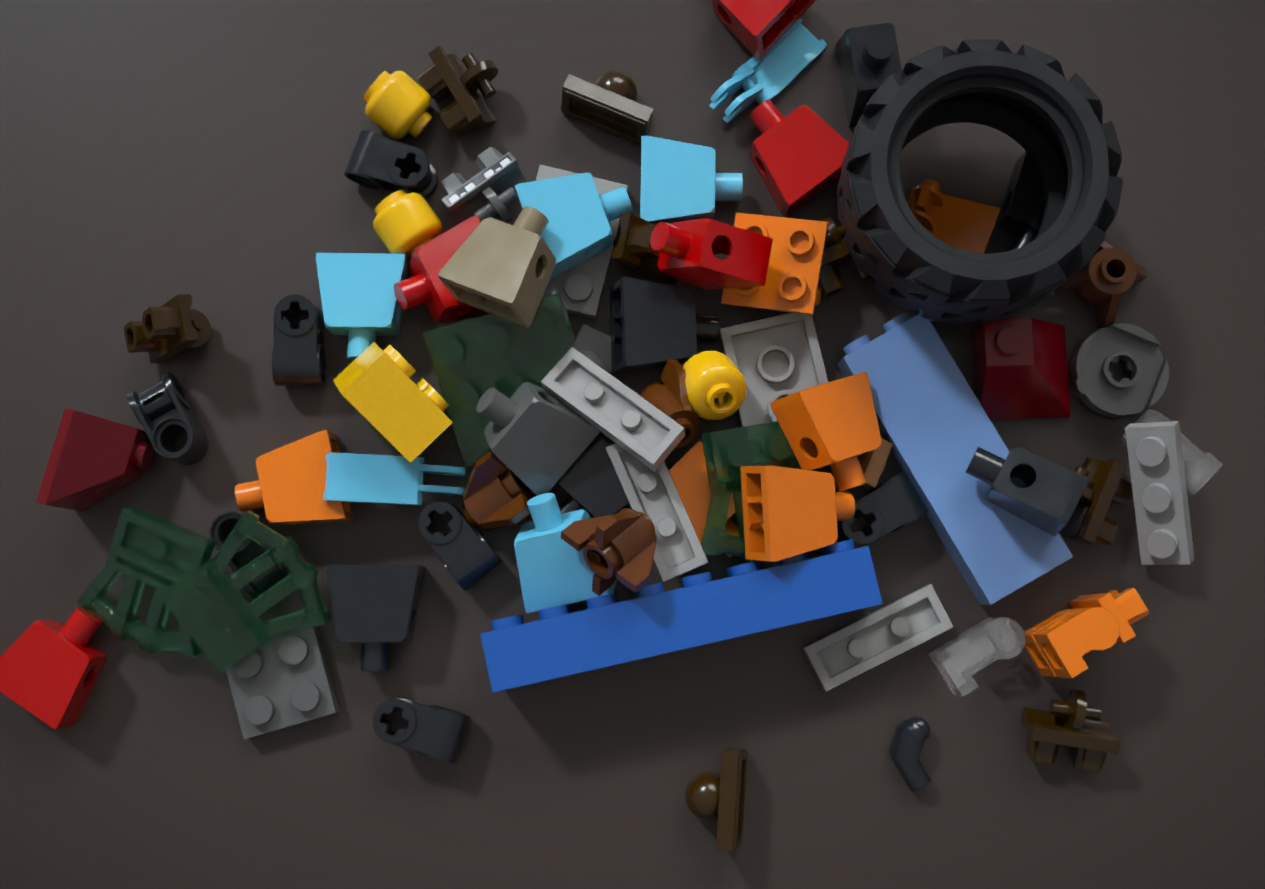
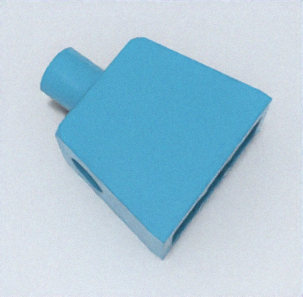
[640,136,743,225]
[515,173,633,279]
[316,253,411,361]
[514,493,617,613]

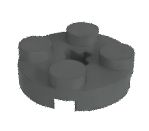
[1070,323,1170,418]

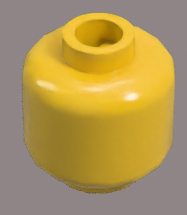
[362,71,432,140]
[373,190,442,258]
[683,351,747,421]

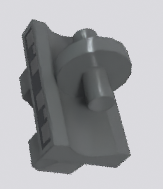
[439,147,527,225]

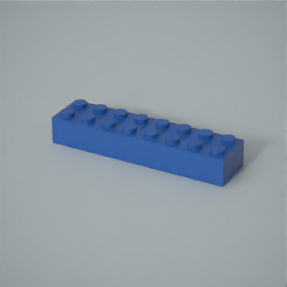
[480,539,883,693]

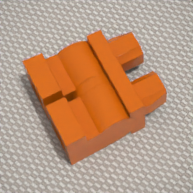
[1018,588,1150,678]

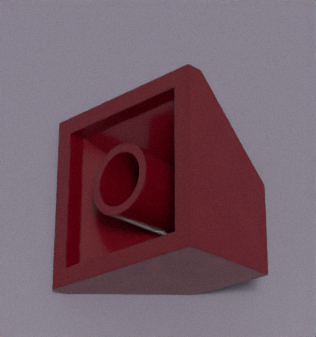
[971,318,1071,421]
[36,408,154,512]

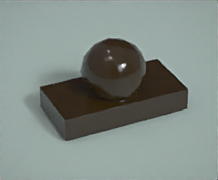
[561,70,654,145]
[685,747,748,852]

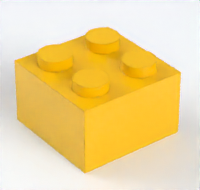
[333,342,453,463]

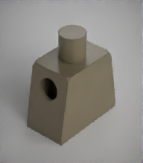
[437,206,556,328]

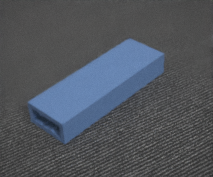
[837,311,1073,605]

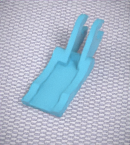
[709,18,828,123]
[323,452,465,506]

